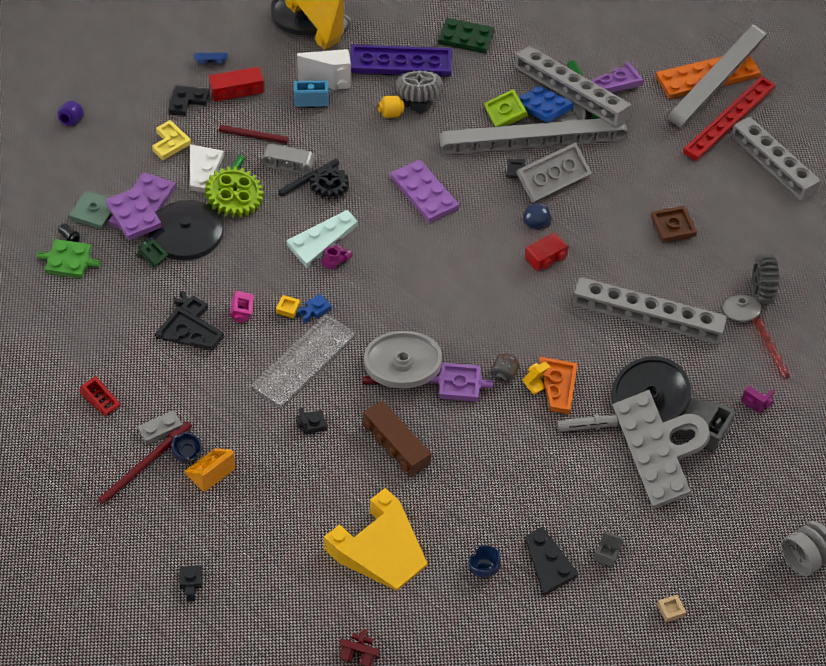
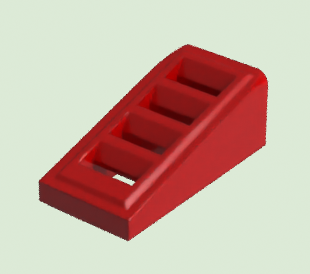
[79,376,121,416]

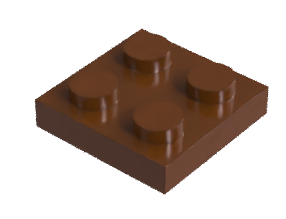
[650,206,697,243]

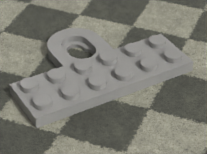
[612,390,710,509]

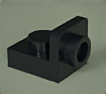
[296,408,327,435]

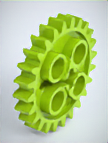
[204,166,264,218]

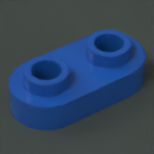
[194,52,228,63]

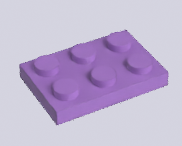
[105,187,162,241]

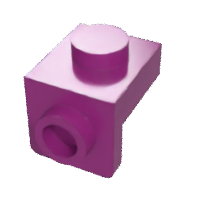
[741,385,774,414]

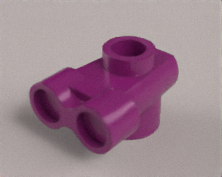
[321,244,352,269]

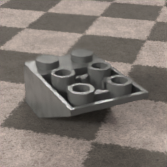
[674,399,736,452]

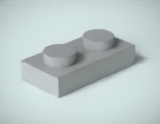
[137,410,182,445]

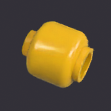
[378,96,404,118]

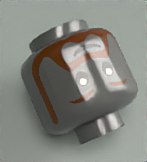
[491,353,519,383]

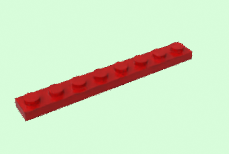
[683,76,776,161]

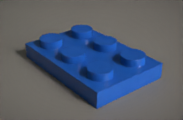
[519,86,574,123]

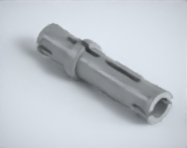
[556,414,618,433]

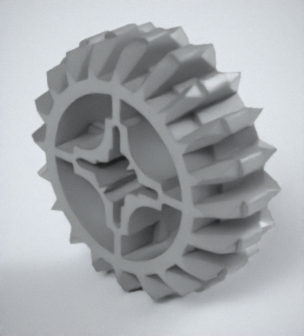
[396,70,443,102]

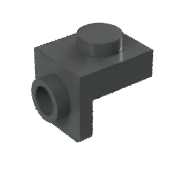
[593,531,624,567]

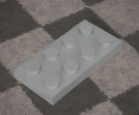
[516,142,592,203]

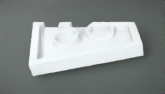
[190,144,224,193]

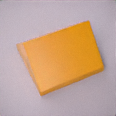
[184,448,235,492]

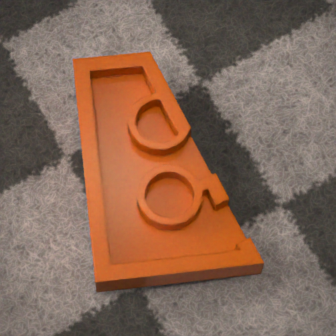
[539,356,578,414]

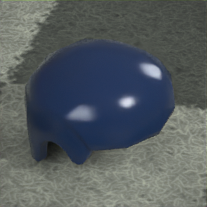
[523,203,552,230]
[171,432,202,463]
[468,545,501,578]

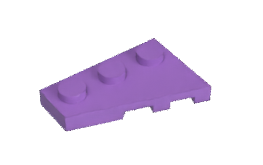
[591,62,643,93]

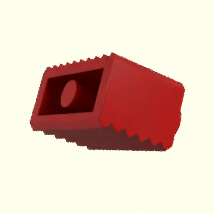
[525,232,568,271]

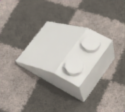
[297,49,351,90]

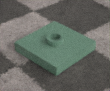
[69,191,112,230]

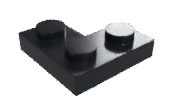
[168,85,209,116]

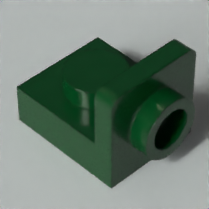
[136,239,168,268]

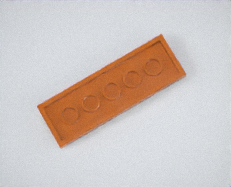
[655,56,761,99]

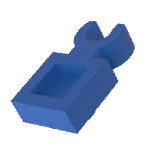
[296,294,332,323]

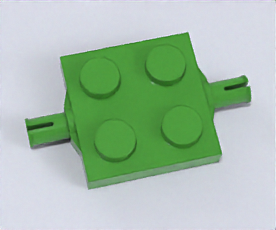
[37,239,101,279]

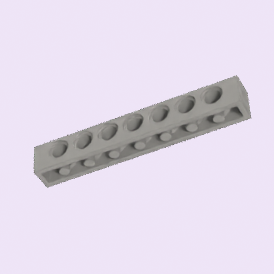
[515,46,632,127]
[573,277,727,344]

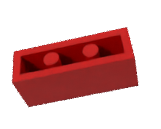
[209,67,264,102]

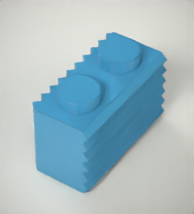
[294,80,329,107]

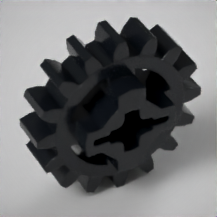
[310,165,349,200]

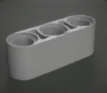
[261,144,316,175]

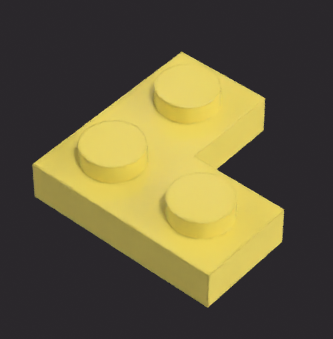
[152,120,191,160]

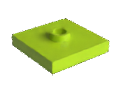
[483,89,528,127]

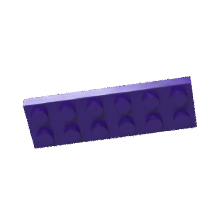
[350,44,452,76]

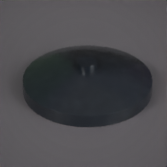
[270,0,318,35]
[149,200,223,260]
[612,356,692,422]

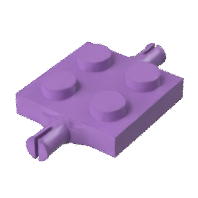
[428,363,493,402]

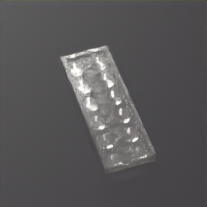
[251,314,356,410]

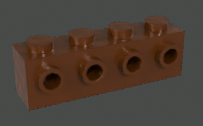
[362,400,431,477]

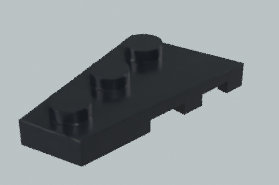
[155,306,225,350]
[525,527,579,596]

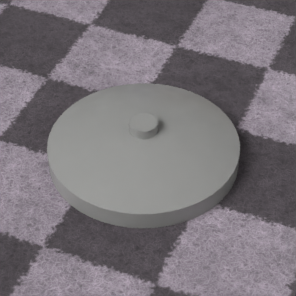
[364,331,442,389]

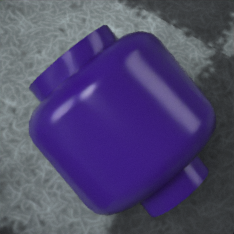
[57,100,84,126]

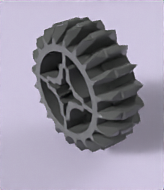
[751,254,780,304]

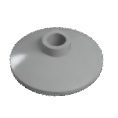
[723,295,761,322]

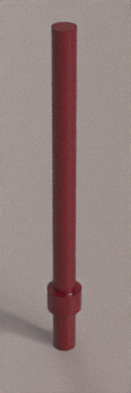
[98,421,192,504]

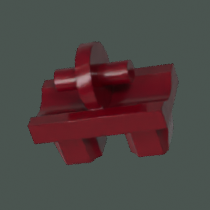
[339,629,380,666]

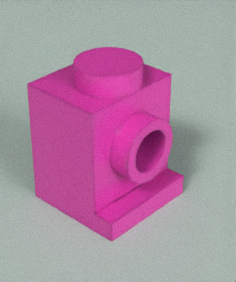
[230,291,254,323]

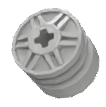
[780,521,826,577]

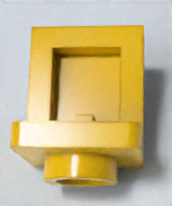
[522,361,550,395]

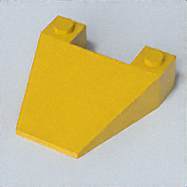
[284,0,344,51]
[324,488,428,591]

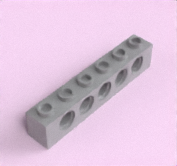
[731,117,821,201]

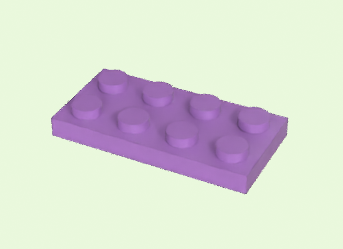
[390,160,459,223]
[109,172,176,237]

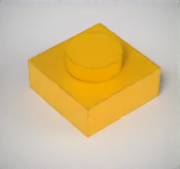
[276,295,300,318]

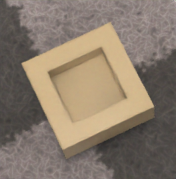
[657,595,687,623]

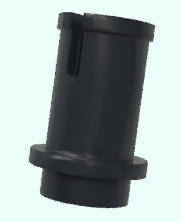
[58,223,80,242]

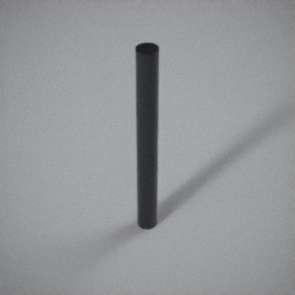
[278,159,340,196]

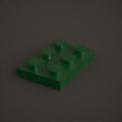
[438,18,494,54]

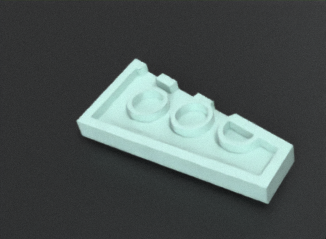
[286,210,358,268]

